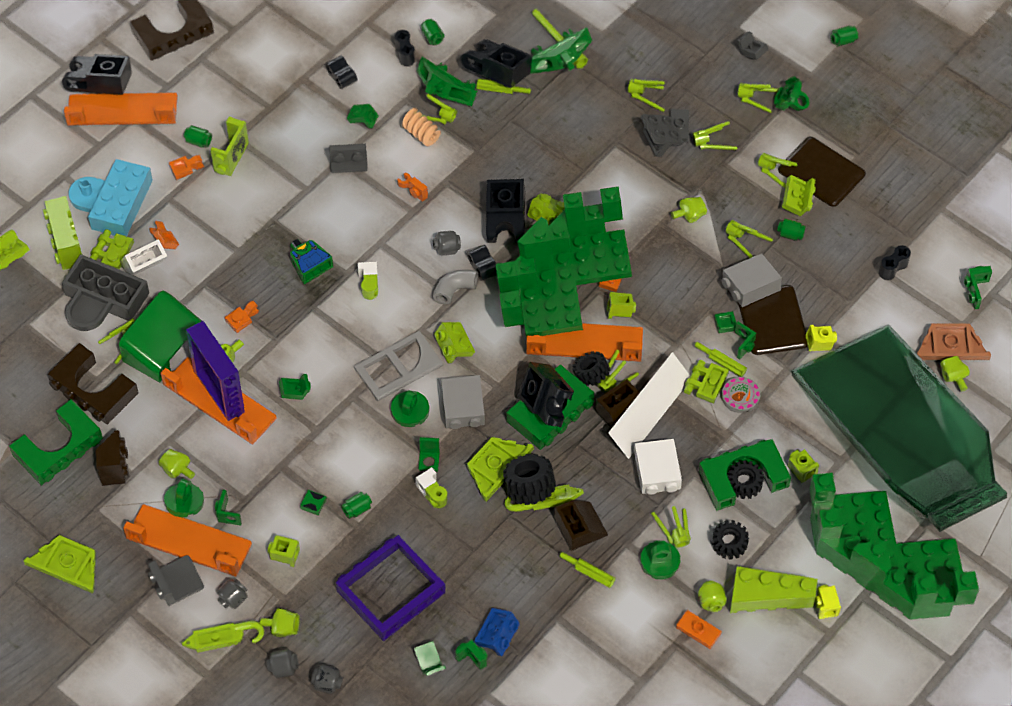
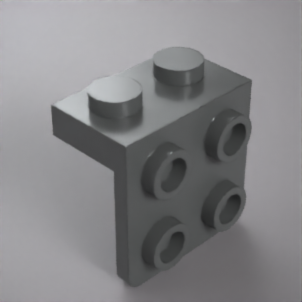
[148,555,204,606]

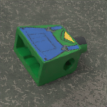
[290,239,333,285]

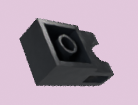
[461,39,533,88]
[62,54,132,95]
[486,179,525,243]
[518,362,574,427]

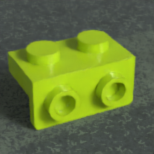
[782,175,816,217]
[527,194,565,226]
[0,229,29,270]
[434,322,475,363]

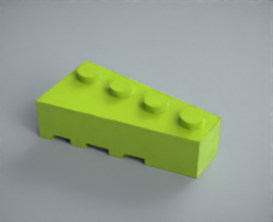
[43,196,82,270]
[730,566,818,613]

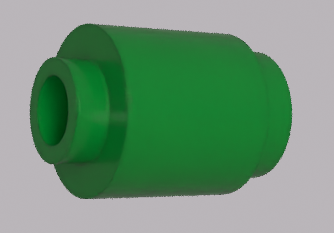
[421,19,445,45]
[830,25,858,47]
[184,125,212,147]
[777,219,806,241]
[341,492,372,519]

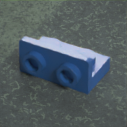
[474,608,520,656]

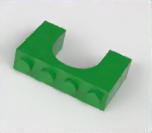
[507,364,594,450]
[9,400,103,485]
[698,439,791,511]

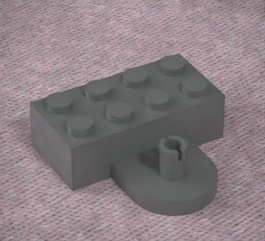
[62,254,150,331]

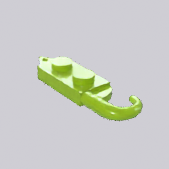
[504,484,584,512]
[182,621,264,653]

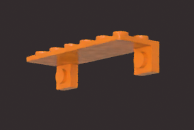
[64,93,178,125]
[526,323,643,362]
[161,357,277,445]
[123,504,252,577]

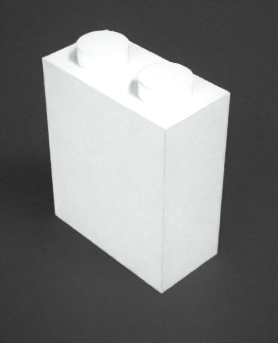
[120,239,167,275]
[634,439,682,495]

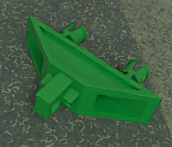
[530,27,592,74]
[417,56,477,106]

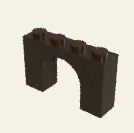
[130,0,214,61]
[48,343,139,425]

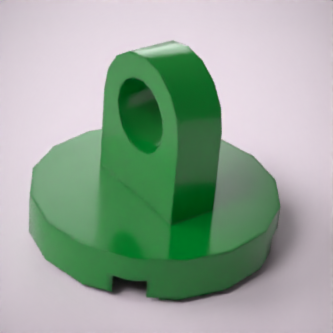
[774,77,810,111]
[391,390,430,427]
[164,478,204,518]
[641,541,680,579]

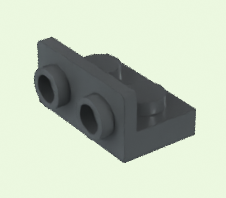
[329,143,368,173]

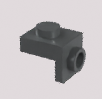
[738,31,769,60]

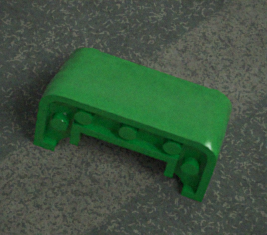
[119,290,202,383]

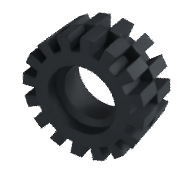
[572,351,610,386]
[728,460,764,499]
[712,520,749,560]

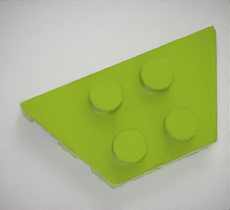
[467,437,534,502]
[24,535,96,593]

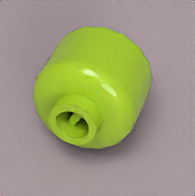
[698,581,727,612]

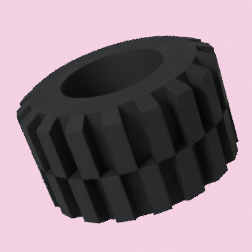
[503,454,556,505]

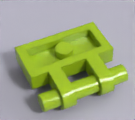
[90,229,134,270]
[684,360,729,404]

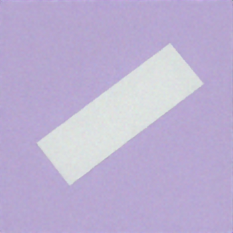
[608,352,691,459]

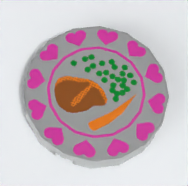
[722,377,760,413]

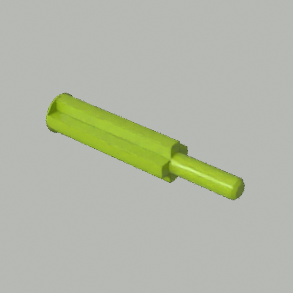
[476,78,531,94]
[695,342,747,377]
[560,552,616,588]

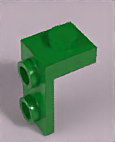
[964,266,992,309]

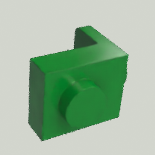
[346,104,379,129]
[279,374,311,400]
[455,639,488,670]

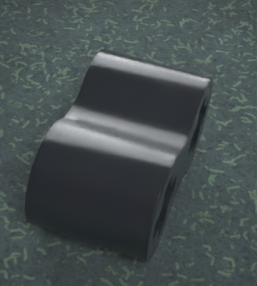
[394,30,415,67]
[325,55,358,89]
[467,244,497,281]
[879,245,911,280]

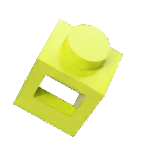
[805,325,837,351]
[815,585,841,619]

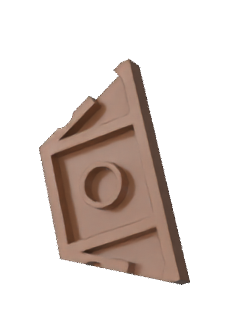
[916,323,991,360]

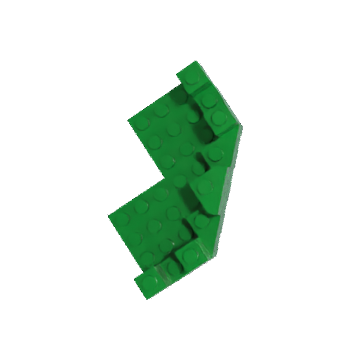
[496,186,632,338]
[809,473,979,620]

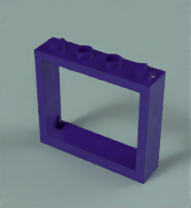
[186,321,245,421]
[336,535,446,641]

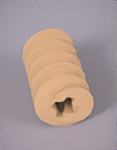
[402,108,441,146]

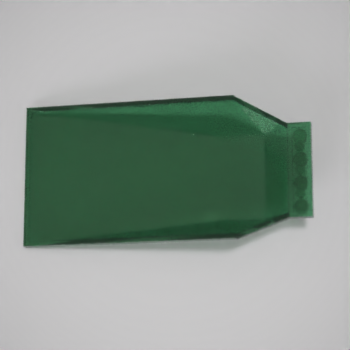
[792,324,1007,532]

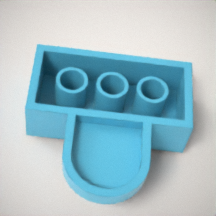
[69,159,153,236]

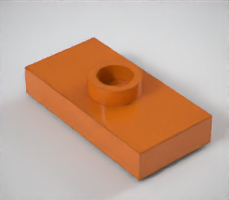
[676,610,722,649]

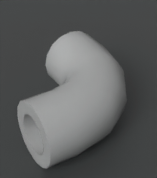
[433,270,478,305]

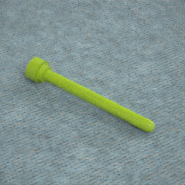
[532,9,588,69]

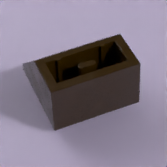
[596,379,640,428]
[96,430,129,486]
[555,500,608,551]

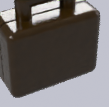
[778,136,866,207]
[738,285,808,355]

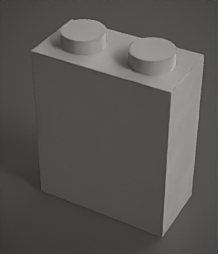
[721,253,782,307]
[441,375,485,429]

